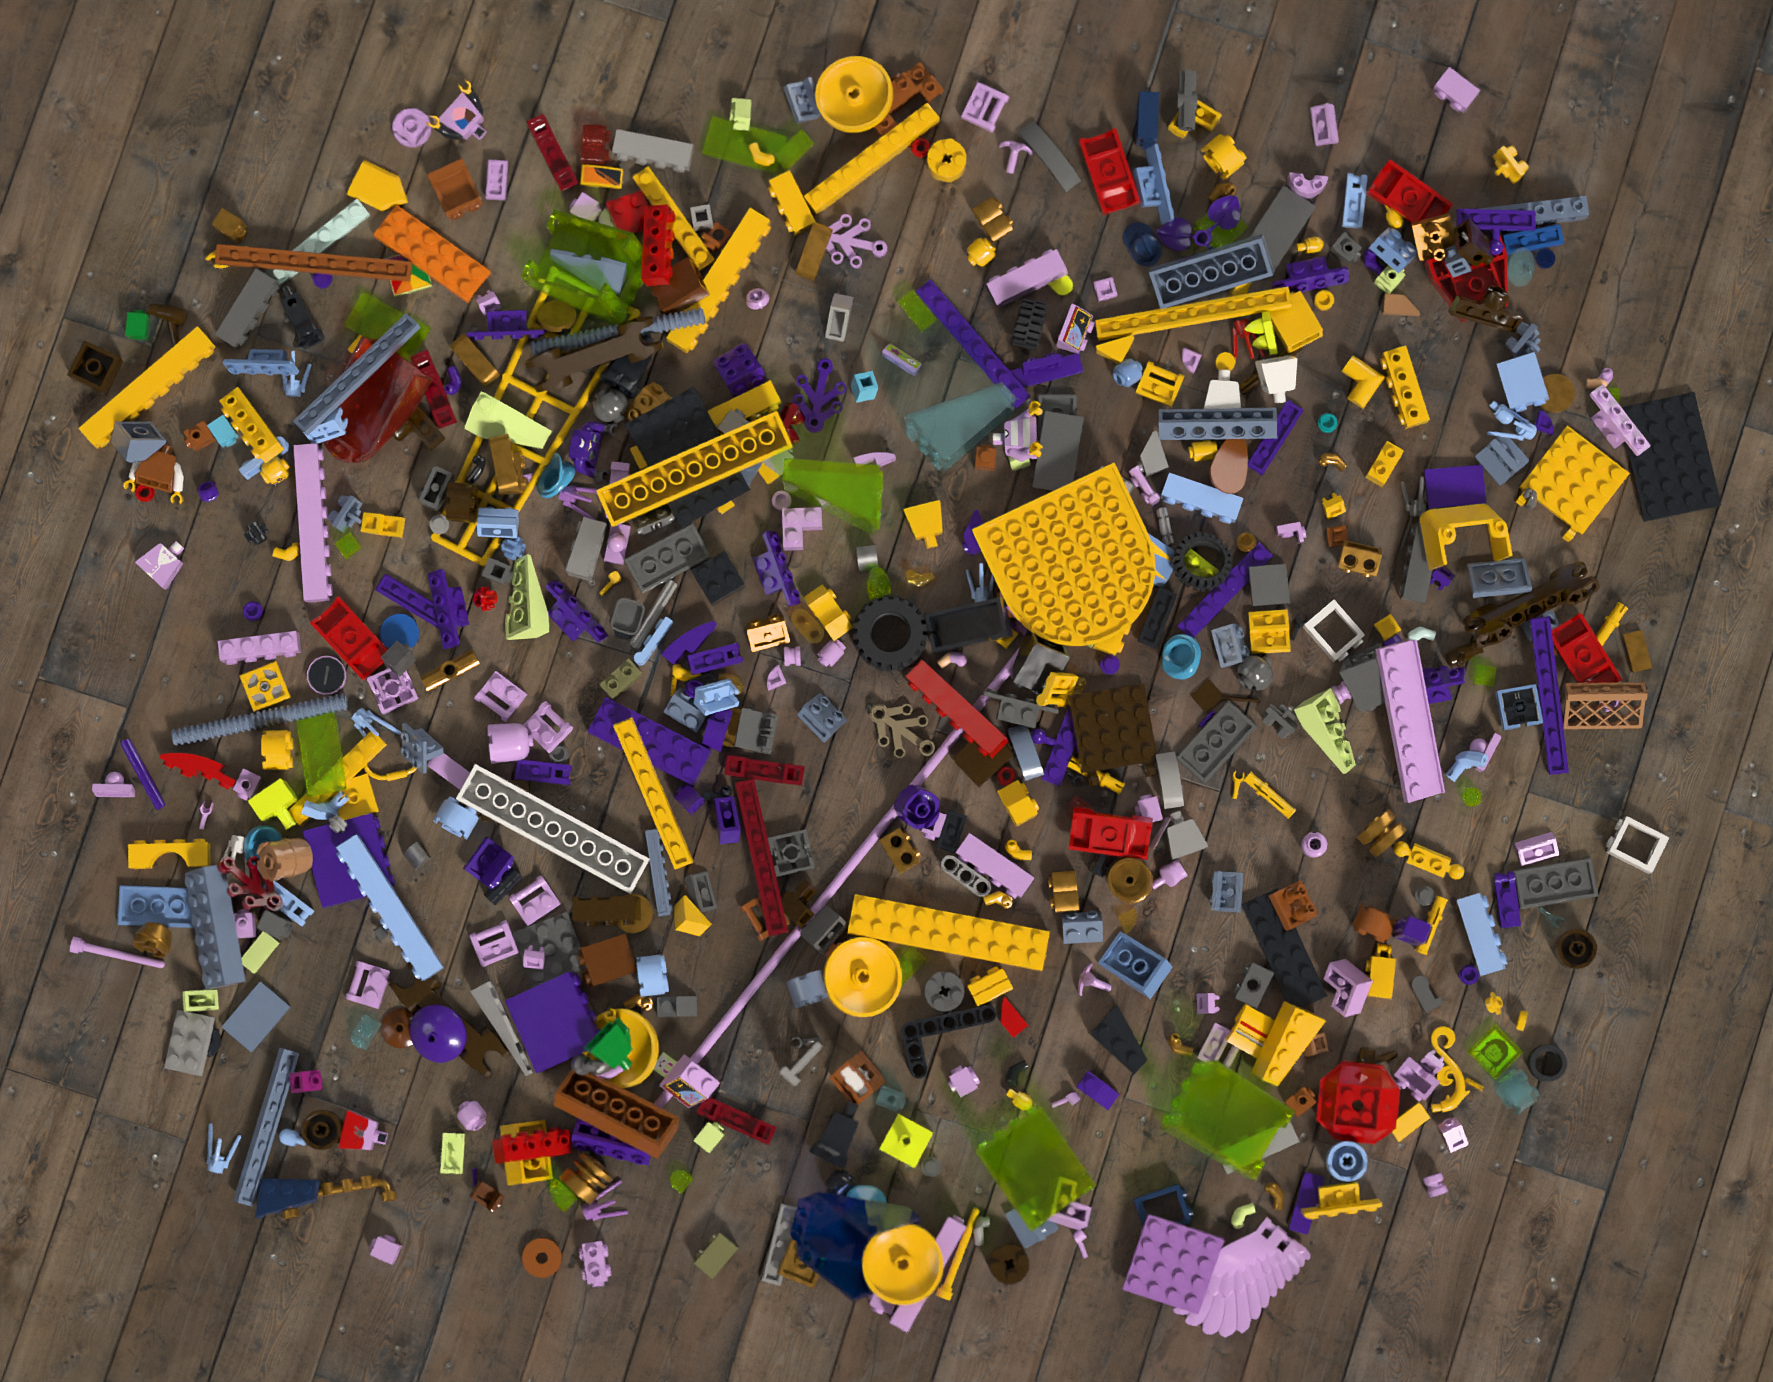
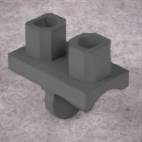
[1262,704,1298,739]

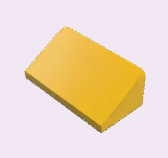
[1391,1102,1430,1142]

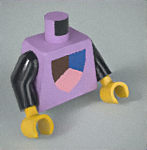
[426,79,487,140]

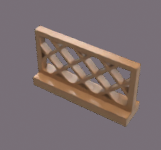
[1563,682,1647,729]

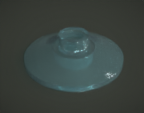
[1507,248,1535,287]

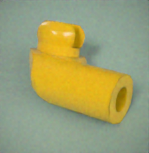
[748,143,775,166]
[273,542,301,561]
[1005,840,1032,860]
[983,891,1013,908]

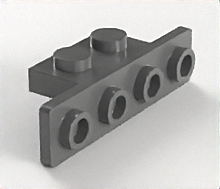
[980,688,1059,728]

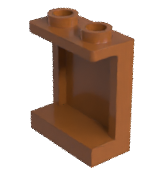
[427,158,483,220]

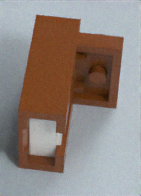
[829,1050,887,1105]

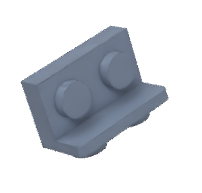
[1211,624,1249,668]

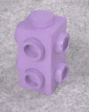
[579,1241,611,1287]

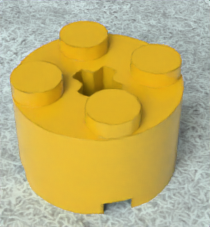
[1201,134,1246,179]
[927,139,966,182]
[261,730,294,770]

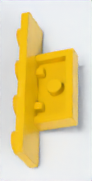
[1300,1182,1382,1219]

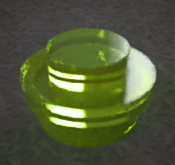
[1462,787,1482,807]

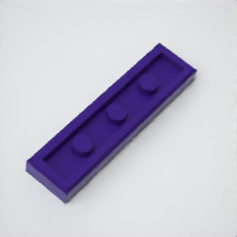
[1247,399,1304,476]
[375,573,439,629]

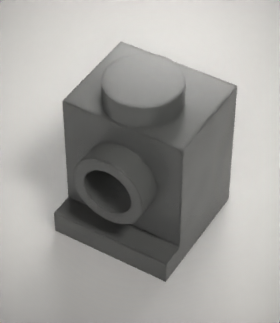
[1330,232,1362,265]
[482,557,514,586]

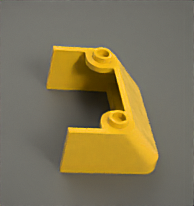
[1420,503,1513,570]

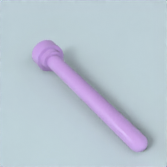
[70,937,165,968]

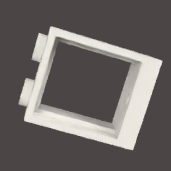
[1303,600,1365,662]
[1606,816,1669,874]

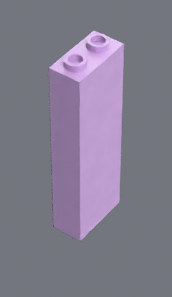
[890,1215,966,1332]

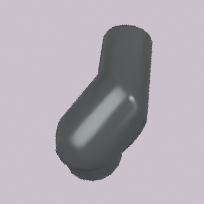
[1523,488,1537,510]

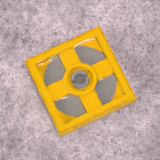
[239,661,291,712]

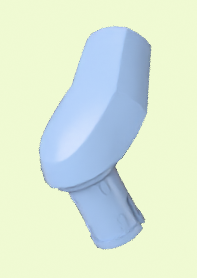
[1445,751,1488,782]
[301,791,349,820]

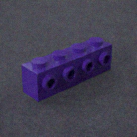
[571,1118,651,1166]

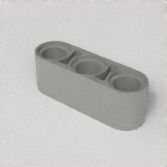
[941,855,991,897]

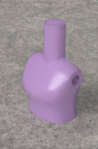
[1153,859,1188,890]

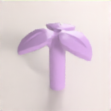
[999,141,1032,173]
[1078,963,1112,996]

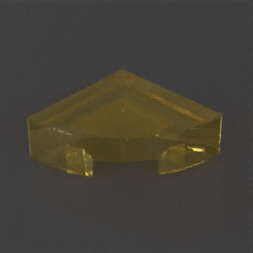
[1117,908,1137,934]

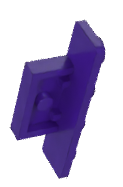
[1272,256,1349,293]
[467,310,547,340]
[1010,352,1083,388]
[753,531,801,606]
[428,569,469,649]
[545,580,608,643]
[1423,667,1465,704]

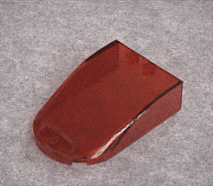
[324,336,433,463]

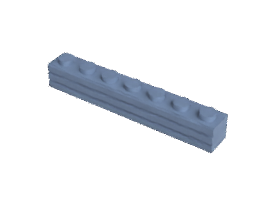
[645,829,673,917]

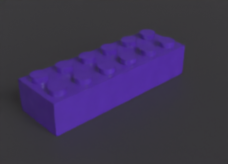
[588,697,712,787]

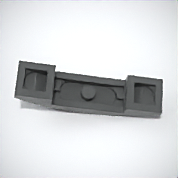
[1018,121,1081,193]

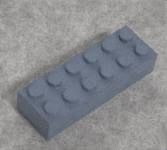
[1149,234,1275,309]
[185,865,245,990]

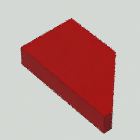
[1000,998,1028,1038]

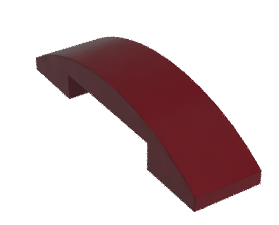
[526,113,578,192]
[410,350,457,429]
[724,755,805,786]
[697,1097,777,1145]

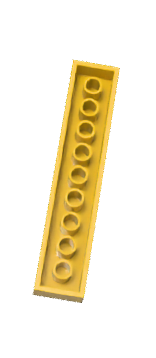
[596,411,794,527]
[848,894,1050,971]

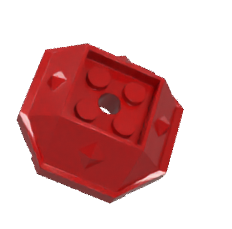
[1316,1060,1400,1145]

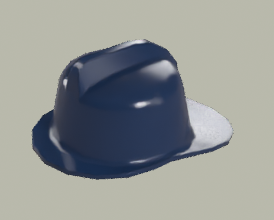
[1123,222,1162,267]

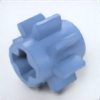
[501,536,526,560]

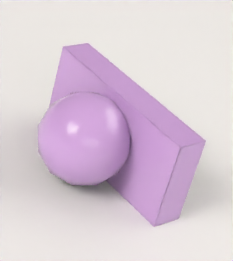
[604,524,631,565]
[1470,733,1501,772]
[92,772,135,797]

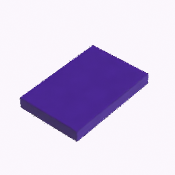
[1423,465,1486,509]

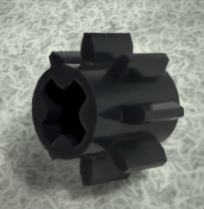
[244,521,269,546]

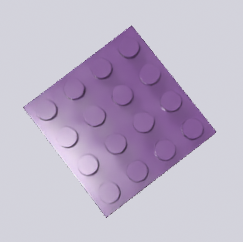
[1122,1213,1224,1314]

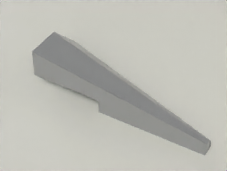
[470,981,533,1076]

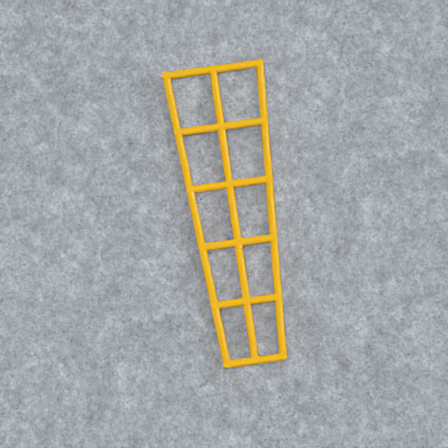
[431,267,641,567]

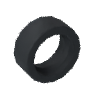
[1528,1044,1567,1082]

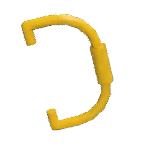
[364,764,416,781]

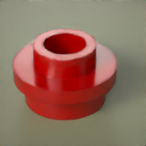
[911,138,931,158]
[135,484,155,502]
[997,766,1016,786]

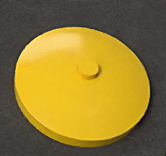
[815,56,893,133]
[823,937,902,1017]
[583,1009,659,1088]
[863,1223,943,1305]

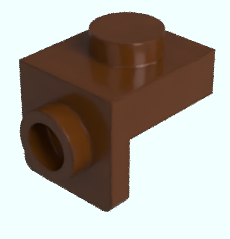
[469,1180,504,1213]

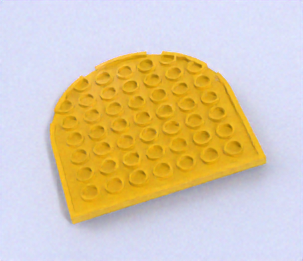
[972,462,1155,646]

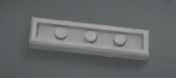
[762,1203,800,1286]

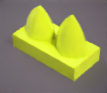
[1245,311,1278,355]
[1184,548,1219,578]

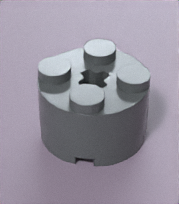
[924,971,964,1012]

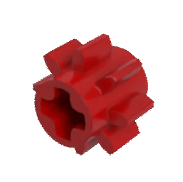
[473,586,498,611]

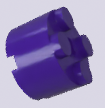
[893,784,940,829]

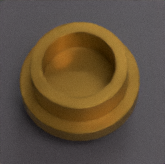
[1236,532,1256,552]

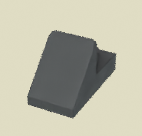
[657,996,697,1017]

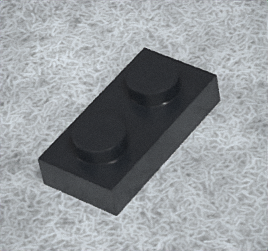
[936,810,967,854]

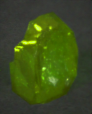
[866,567,892,601]
[549,1178,578,1213]

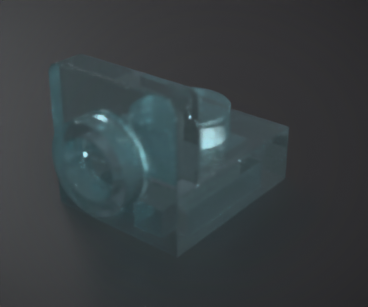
[350,1015,382,1050]

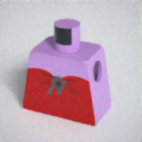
[338,1111,388,1150]

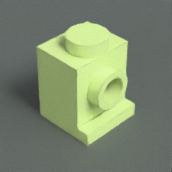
[730,98,751,130]
[1374,265,1405,294]

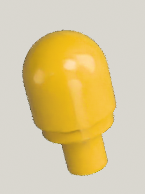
[1385,205,1404,228]
[1296,237,1323,254]
[1006,1088,1032,1111]

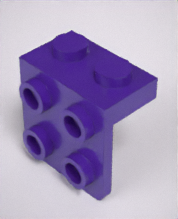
[713,343,768,398]
[463,836,514,889]

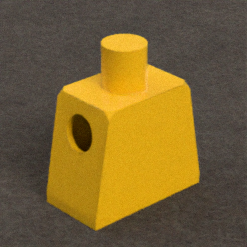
[904,500,943,549]

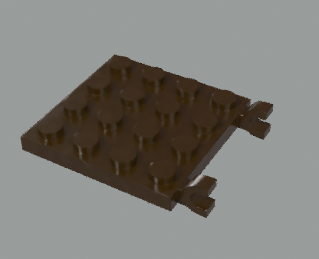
[1067,684,1157,786]

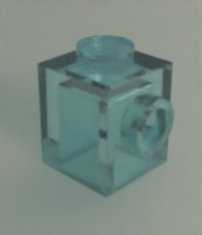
[875,1085,906,1112]

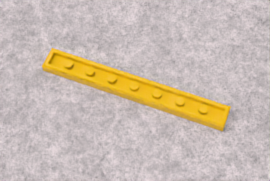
[613,717,694,870]

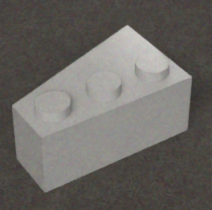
[565,517,607,582]

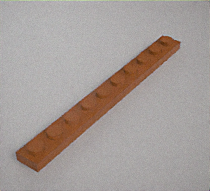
[215,244,412,282]

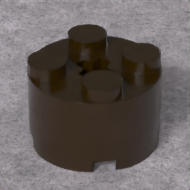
[446,482,479,523]
[1554,929,1597,969]
[301,1110,343,1150]
[989,1243,1029,1284]

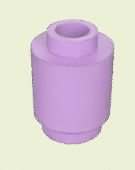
[817,639,846,667]

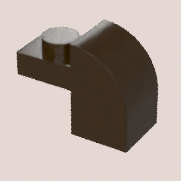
[782,880,817,929]

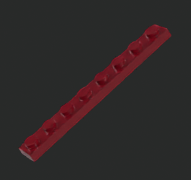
[735,779,788,936]

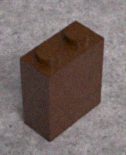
[650,257,709,316]
[576,934,638,988]

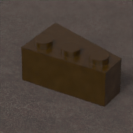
[572,896,641,927]

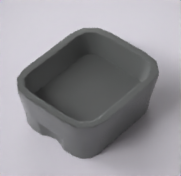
[611,598,645,635]

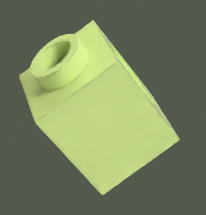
[694,1122,725,1153]

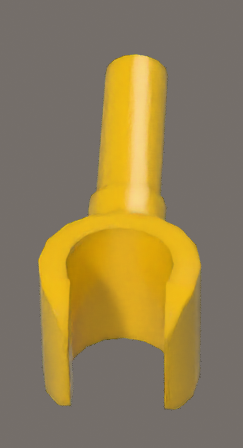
[599,571,621,596]
[1232,771,1245,799]

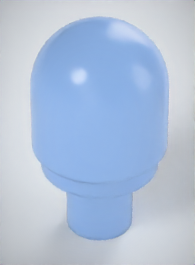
[1489,400,1514,424]
[279,1129,306,1146]

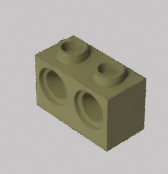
[599,658,643,701]

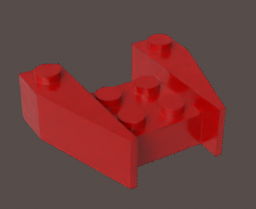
[1423,235,1508,323]

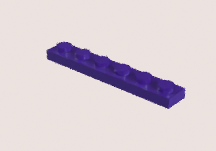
[1177,542,1273,638]

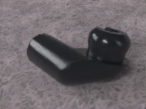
[467,454,486,484]
[703,785,732,802]
[207,1029,221,1057]

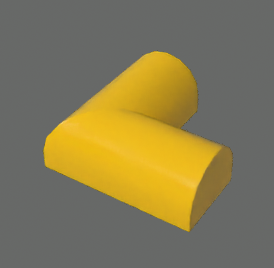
[1168,100,1222,138]
[1342,355,1385,409]

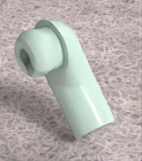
[1407,627,1436,641]

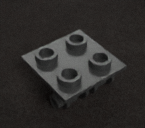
[633,505,675,535]
[734,708,778,755]

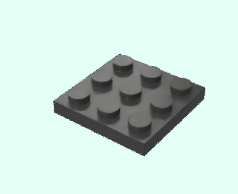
[512,912,583,988]

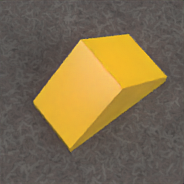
[1095,335,1134,364]
[673,895,712,936]

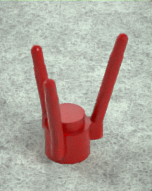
[1232,319,1266,359]

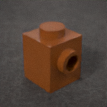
[183,421,216,451]
[975,444,996,471]
[1284,1087,1316,1117]

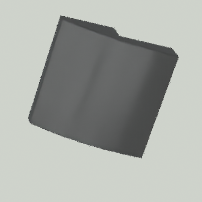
[1248,564,1290,606]

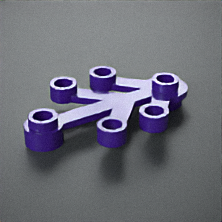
[793,358,847,433]

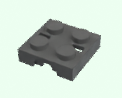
[768,829,815,877]

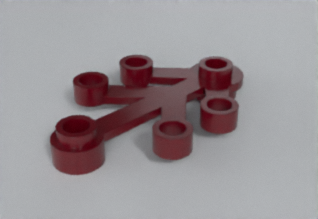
[217,856,283,912]

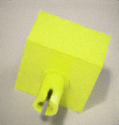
[248,778,299,830]
[880,1114,933,1168]

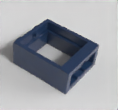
[1136,91,1159,149]
[1133,1184,1194,1229]

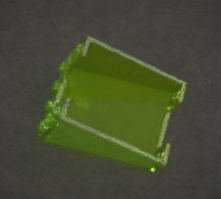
[521,209,643,325]
[783,458,883,535]
[1160,1060,1295,1180]
[975,1105,1097,1232]

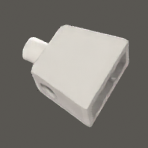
[1255,355,1297,403]
[1203,370,1241,409]

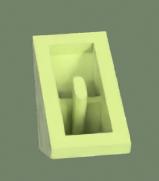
[183,990,219,1012]

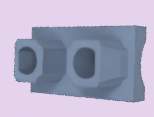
[1505,322,1541,358]
[327,495,363,533]

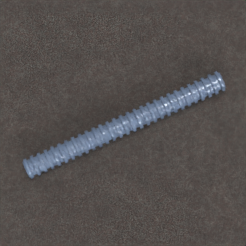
[531,307,705,356]
[171,693,348,747]

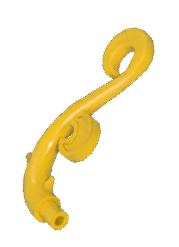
[1431,1026,1470,1113]

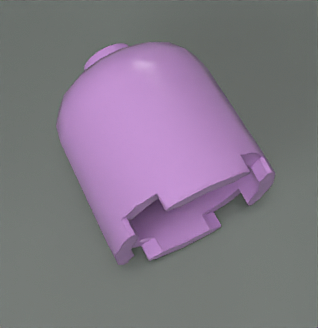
[488,723,533,764]

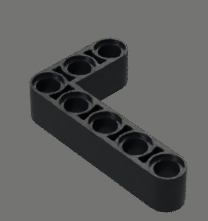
[901,1005,997,1079]

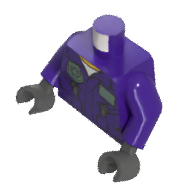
[569,421,618,482]

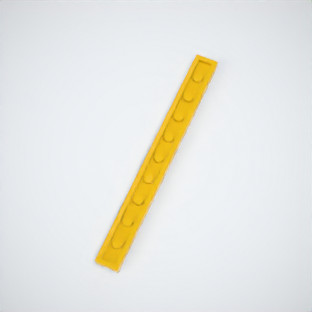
[1095,287,1292,341]

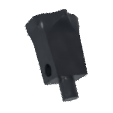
[280,284,325,349]
[600,334,654,399]
[809,1100,859,1168]

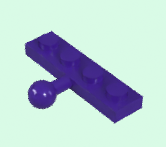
[1456,209,1536,255]
[1031,706,1075,787]

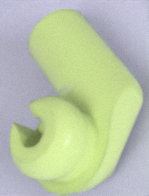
[1231,1203,1256,1229]

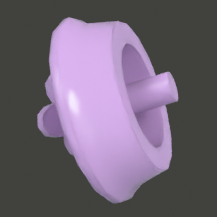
[746,288,769,309]

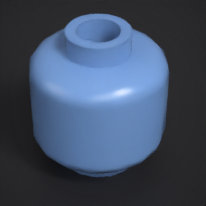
[1113,358,1143,387]

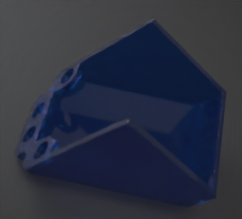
[790,1192,921,1301]

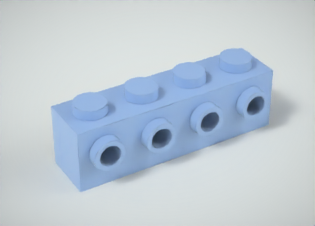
[1161,473,1243,524]
[1457,893,1507,976]

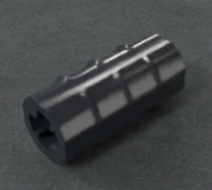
[1088,853,1115,878]
[483,866,523,906]

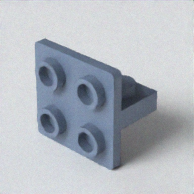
[1475,432,1529,486]
[797,693,847,743]
[400,723,443,774]
[1005,1195,1059,1248]

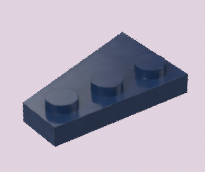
[255,1178,320,1219]

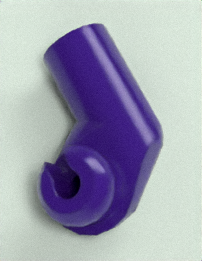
[1363,247,1384,275]
[444,366,462,395]

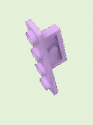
[1589,385,1650,456]

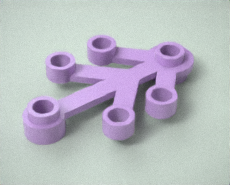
[827,214,887,269]

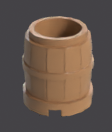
[257,838,313,881]

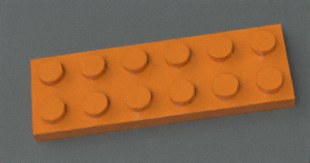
[373,205,491,304]

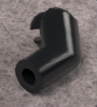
[1005,1060,1029,1088]

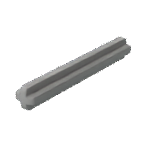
[629,579,677,649]

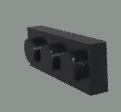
[1137,587,1177,649]

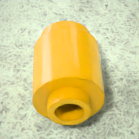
[1188,440,1217,462]

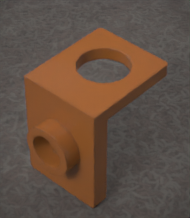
[702,222,732,251]

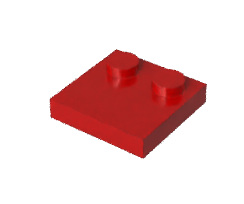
[605,190,648,240]

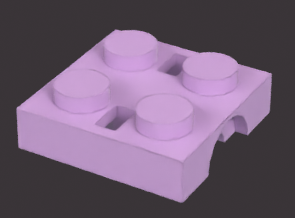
[367,669,419,715]

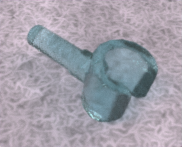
[1538,907,1565,928]

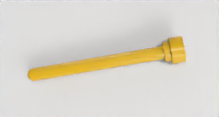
[935,1208,980,1301]

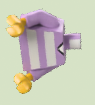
[993,401,1043,462]

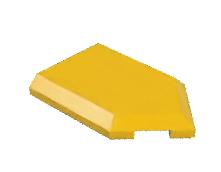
[347,160,408,211]

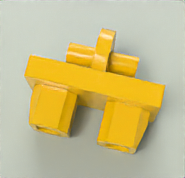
[1492,146,1529,184]

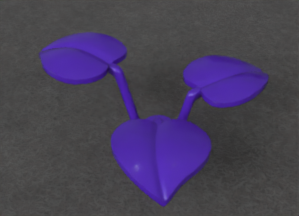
[1156,196,1241,251]

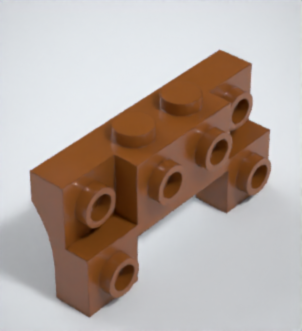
[873,62,944,137]

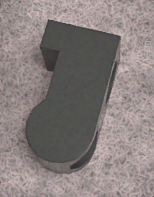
[1410,976,1443,1013]

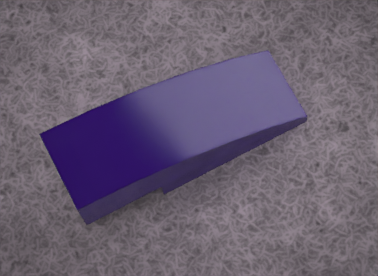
[661,621,718,665]

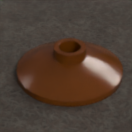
[381,1009,415,1048]

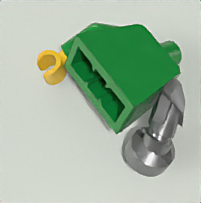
[571,1009,633,1075]

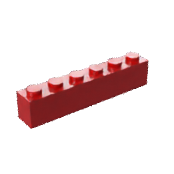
[906,660,1008,758]

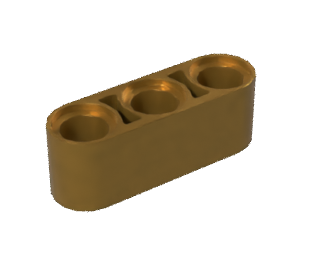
[795,222,833,281]
[449,333,500,388]
[489,434,519,493]

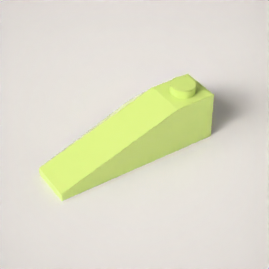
[464,391,552,449]
[505,554,549,640]
[1294,688,1356,774]

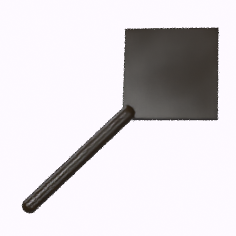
[1190,679,1261,714]

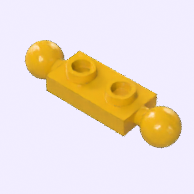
[1393,841,1464,880]

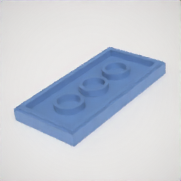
[118,885,194,928]

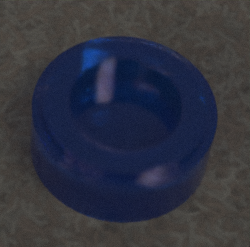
[1535,249,1556,269]

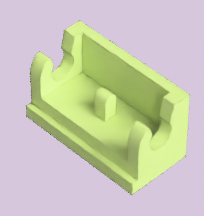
[440,1133,465,1174]

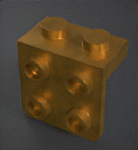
[624,382,672,421]

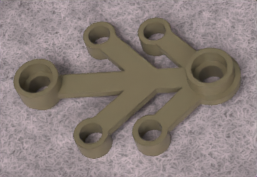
[869,703,935,759]

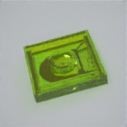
[1467,1024,1523,1080]

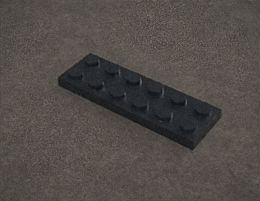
[1241,888,1327,1008]

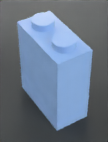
[1497,352,1549,412]

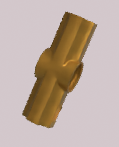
[420,649,480,692]

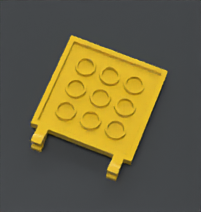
[1516,425,1630,542]

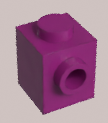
[289,1070,322,1093]

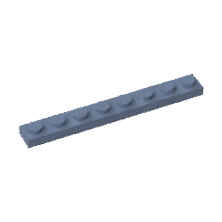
[293,313,421,436]
[233,1048,299,1206]

